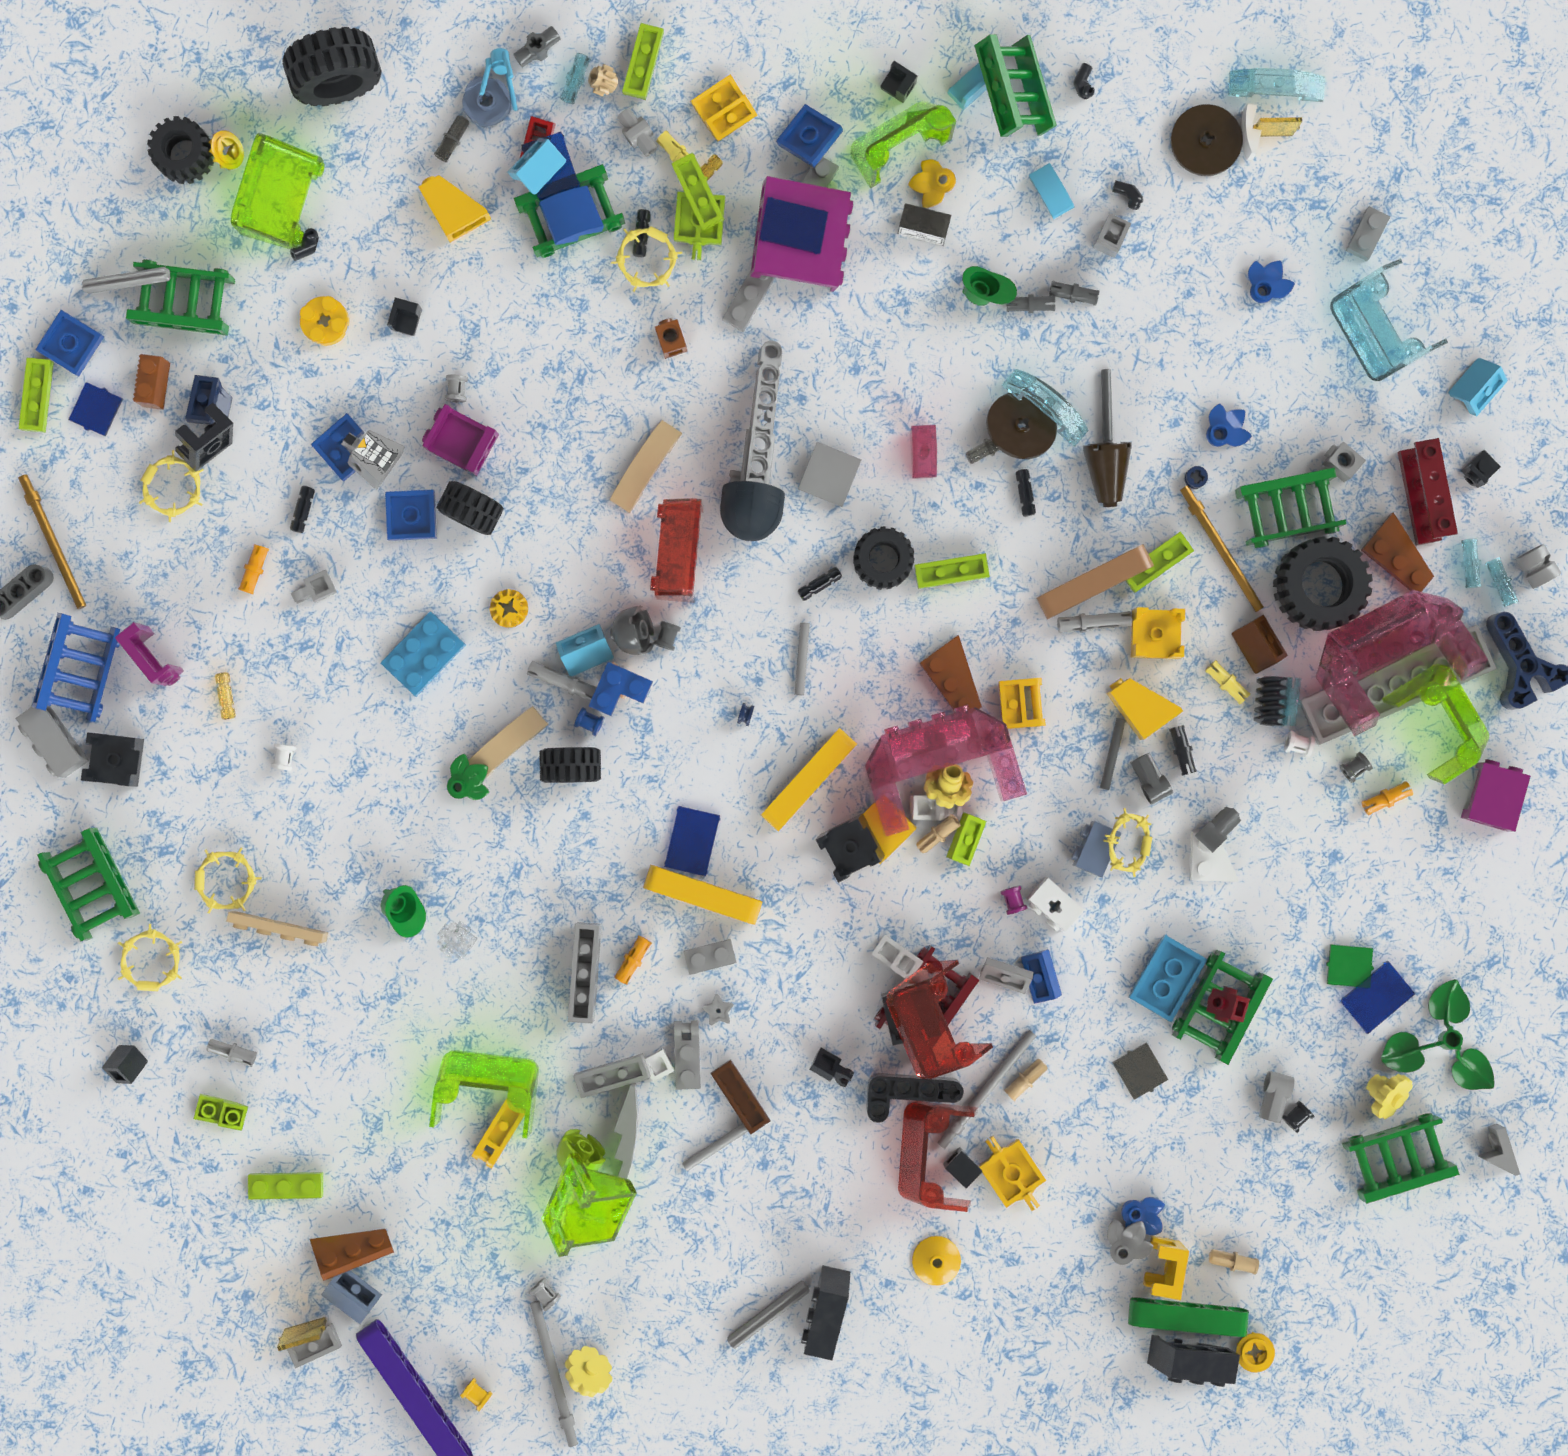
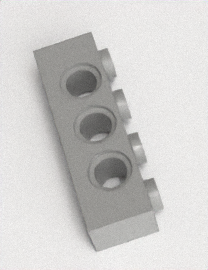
[568,922,602,1024]

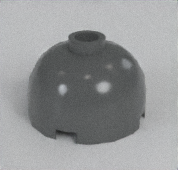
[610,605,654,655]

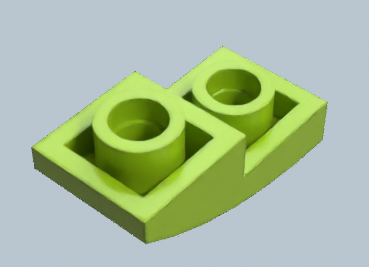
[193,1094,248,1131]

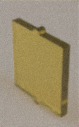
[1253,117,1302,137]
[277,1317,327,1351]

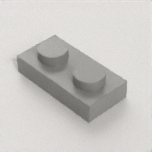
[1346,206,1390,261]
[684,939,737,975]
[979,957,1033,994]
[286,1323,342,1369]

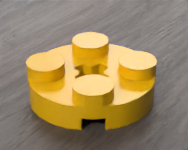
[300,296,350,346]

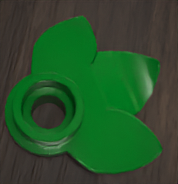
[447,754,489,800]

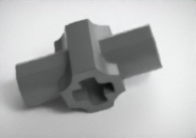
[513,26,561,68]

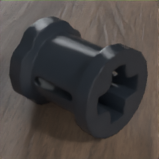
[1282,1101,1315,1133]

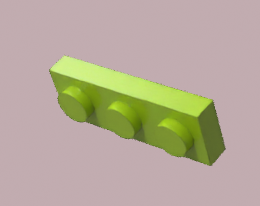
[622,23,664,100]
[671,152,725,231]
[18,357,54,433]
[1126,531,1194,593]
[914,553,990,589]
[248,1172,323,1200]

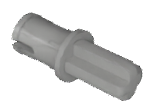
[207,1039,257,1067]

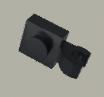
[809,1048,854,1087]

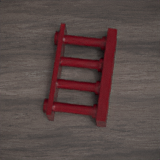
[1398,438,1458,546]
[874,945,979,1060]

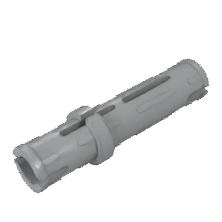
[1057,611,1132,633]
[527,661,597,701]

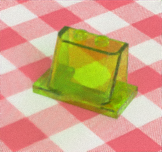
[541,1152,637,1257]

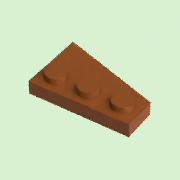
[1361,512,1434,596]
[919,635,982,721]
[310,1229,394,1281]

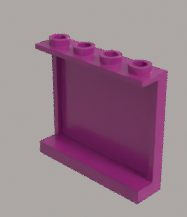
[750,176,853,292]

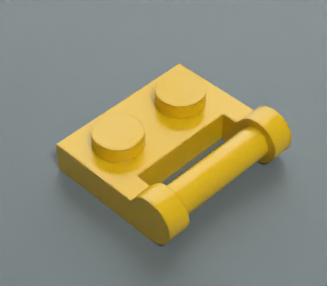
[998,678,1046,730]

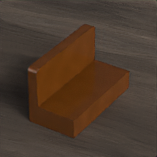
[1232,614,1288,674]

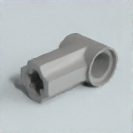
[1259,1071,1295,1123]

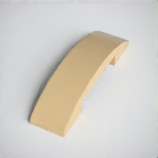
[610,420,682,513]
[469,706,549,779]

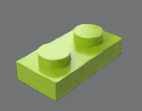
[946,812,987,866]

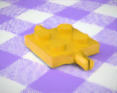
[978,1136,1046,1211]

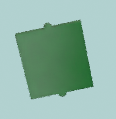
[1326,944,1374,988]

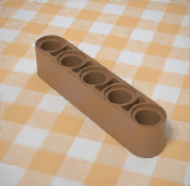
[1036,544,1154,620]

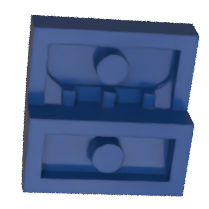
[539,186,604,245]

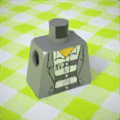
[341,430,405,490]

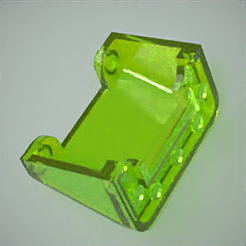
[850,101,956,189]
[231,133,325,250]

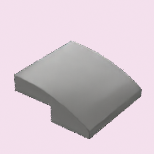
[798,442,862,507]

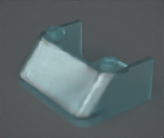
[1330,258,1448,381]

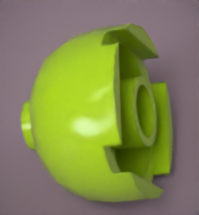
[556,1129,606,1178]

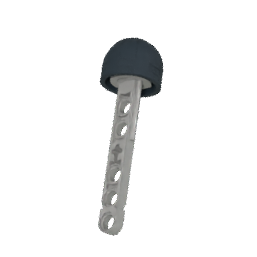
[720,340,785,541]

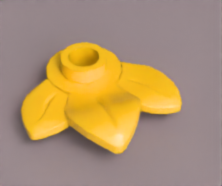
[908,159,956,208]

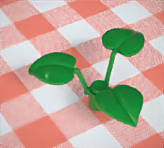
[1381,979,1495,1090]

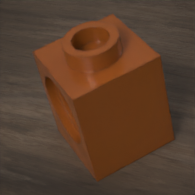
[655,318,688,359]

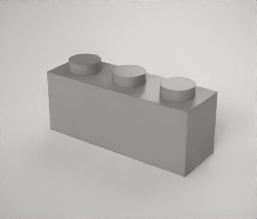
[15,706,89,778]

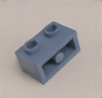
[1071,821,1121,878]
[321,1270,382,1324]

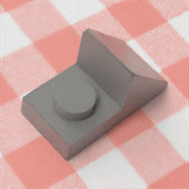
[1093,213,1131,258]
[1478,1124,1520,1176]

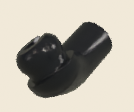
[1073,63,1095,99]
[1112,180,1143,210]
[290,228,319,261]

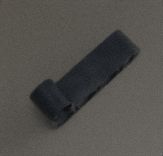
[866,1073,964,1123]

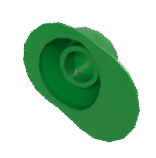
[962,266,1017,306]
[380,885,426,938]

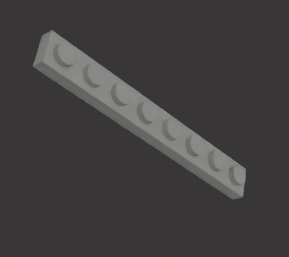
[723,157,839,332]

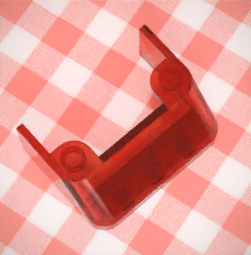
[650,498,704,603]
[886,960,993,1079]
[898,1101,978,1212]

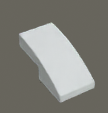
[1241,103,1262,161]
[910,796,962,820]
[871,935,923,982]

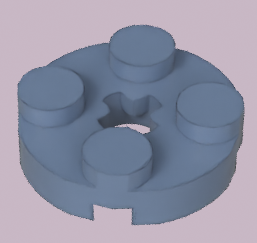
[462,76,511,127]

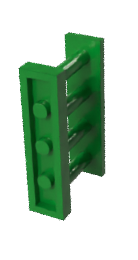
[974,34,1057,137]
[513,164,626,258]
[126,259,235,336]
[1235,468,1346,548]
[37,828,140,942]
[1172,950,1273,1065]
[1342,1113,1460,1204]

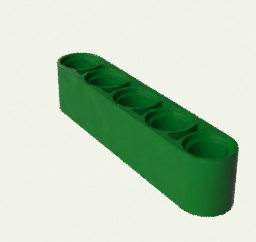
[1128,1297,1249,1337]

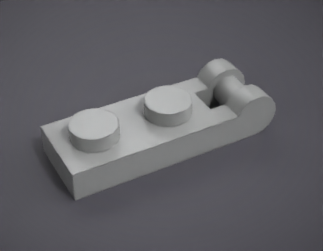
[674,1020,701,1090]

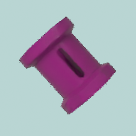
[1000,885,1028,915]

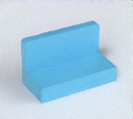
[948,63,987,111]
[507,138,566,194]
[1448,358,1508,416]
[555,624,614,677]

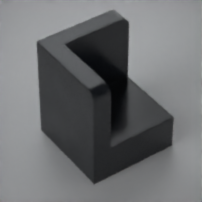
[880,61,918,103]
[387,297,422,336]
[102,1045,148,1084]
[943,1147,982,1189]

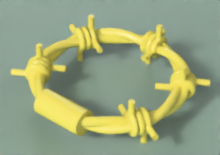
[611,226,682,292]
[139,450,204,522]
[1103,808,1153,877]
[194,848,262,913]
[118,924,182,991]

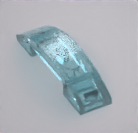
[1228,68,1325,102]
[1002,369,1089,447]

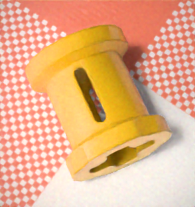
[460,1378,493,1411]

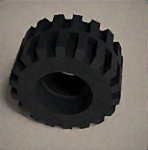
[147,116,214,184]
[436,481,504,535]
[853,526,915,590]
[539,747,601,783]

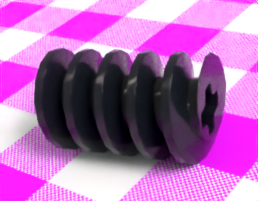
[1253,676,1288,727]

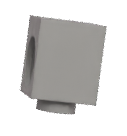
[1323,442,1366,482]

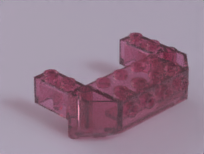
[1316,590,1488,737]
[863,705,1027,836]

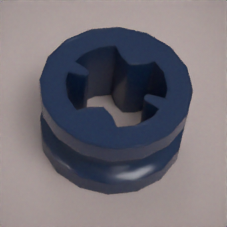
[1184,466,1208,489]
[737,703,755,726]

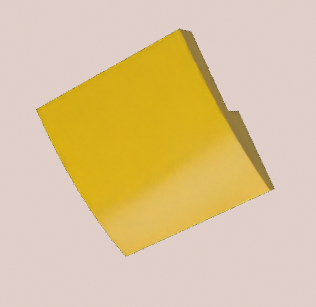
[690,74,757,142]
[863,794,917,864]

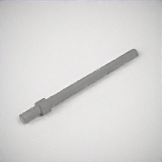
[937,1030,1037,1149]
[530,1300,578,1447]

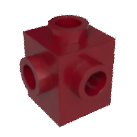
[1206,986,1250,1023]

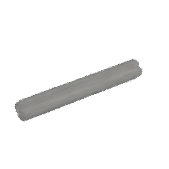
[82,267,170,294]
[727,1281,810,1349]

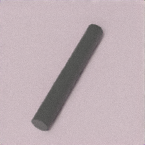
[1101,369,1113,442]
[1100,718,1126,790]

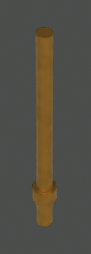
[18,474,87,609]
[1180,485,1264,612]

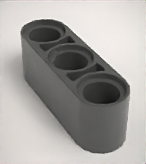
[0,564,54,619]

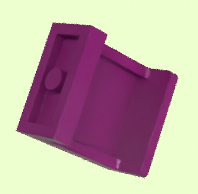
[422,404,499,476]
[115,622,184,686]
[1461,759,1531,832]

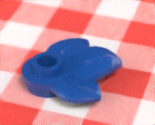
[1248,260,1295,303]
[1206,404,1252,447]
[1121,1197,1165,1236]

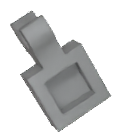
[291,570,337,604]

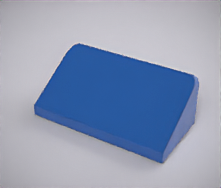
[1021,949,1062,1004]

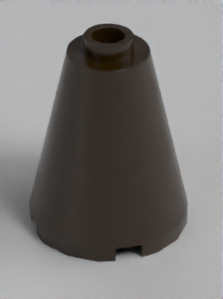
[1083,442,1132,507]

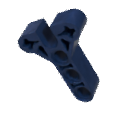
[1486,612,1568,710]

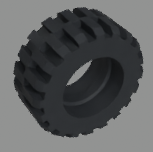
[282,27,382,106]
[1273,536,1373,631]

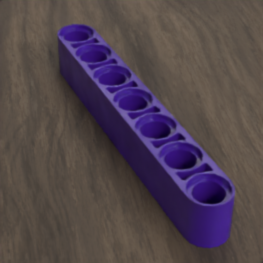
[356,1319,473,1456]

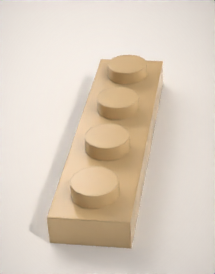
[226,911,329,946]

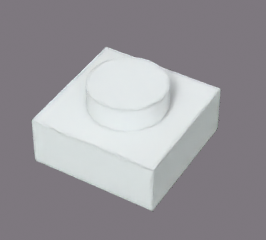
[645,1049,675,1082]

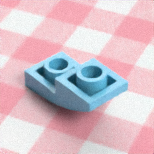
[1029,163,1075,219]

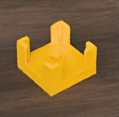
[1131,607,1185,659]
[1143,1236,1189,1300]

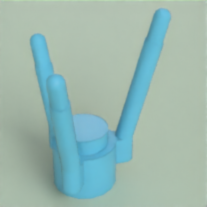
[479,48,518,111]

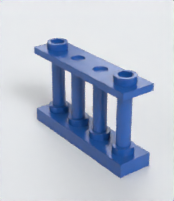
[32,612,120,722]

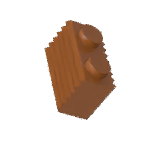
[133,354,170,410]

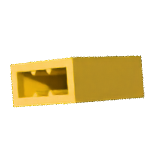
[418,175,491,243]
[1106,678,1183,740]

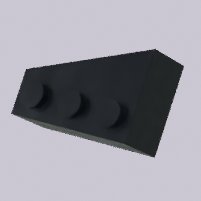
[801,1265,851,1361]
[1147,1335,1240,1387]

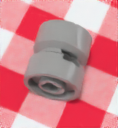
[1515,544,1561,589]

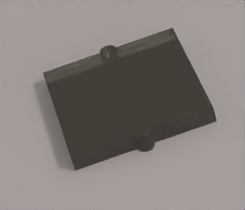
[1112,1043,1168,1100]

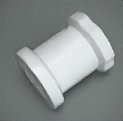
[1284,731,1315,757]
[271,744,297,771]

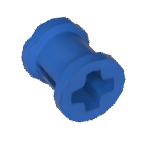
[574,707,605,736]

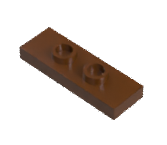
[710,1059,771,1135]

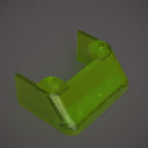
[1382,664,1489,785]
[429,1050,539,1139]

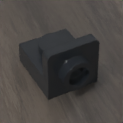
[1461,450,1501,488]

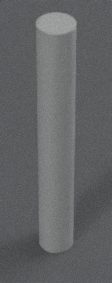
[794,623,810,695]
[682,1124,748,1171]

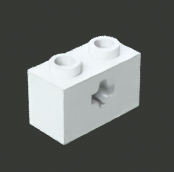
[1026,877,1085,932]

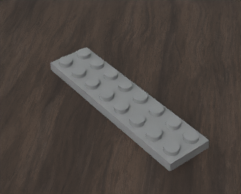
[1299,625,1497,745]

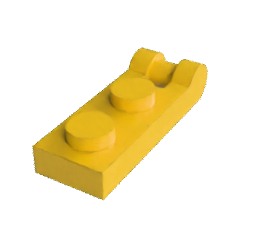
[471,1098,528,1169]

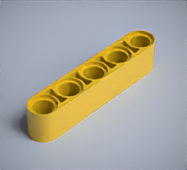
[760,728,857,831]
[643,865,763,925]

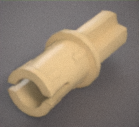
[916,814,961,853]
[1004,1059,1048,1101]
[1209,1249,1259,1275]

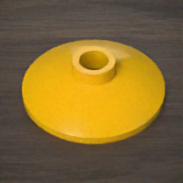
[912,1236,961,1285]

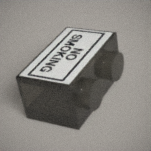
[897,203,952,246]

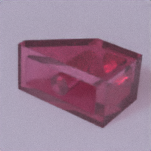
[910,425,937,479]

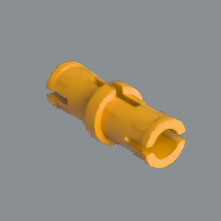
[238,544,269,594]
[1362,781,1413,815]
[614,935,652,985]

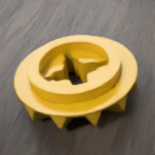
[209,130,244,170]
[489,589,528,628]
[1236,1332,1275,1373]

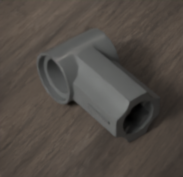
[1130,753,1173,805]
[1195,806,1241,853]

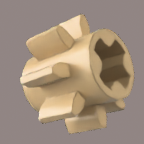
[588,64,618,97]

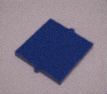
[68,382,123,437]

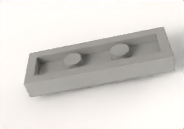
[573,1053,651,1098]

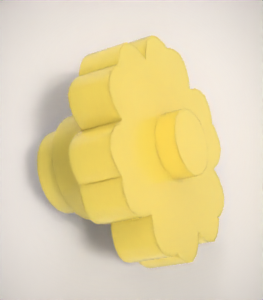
[923,763,973,809]
[1366,1074,1413,1119]
[565,1346,612,1397]

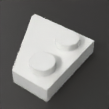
[1190,832,1238,882]

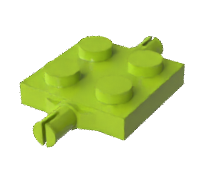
[674,177,726,260]

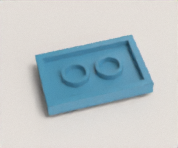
[380,611,466,697]
[1128,935,1208,1023]

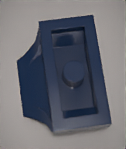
[185,375,232,425]

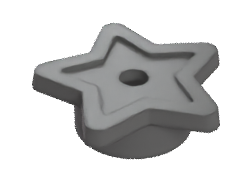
[702,994,734,1025]

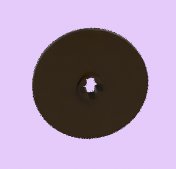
[1171,104,1243,176]
[986,392,1057,459]

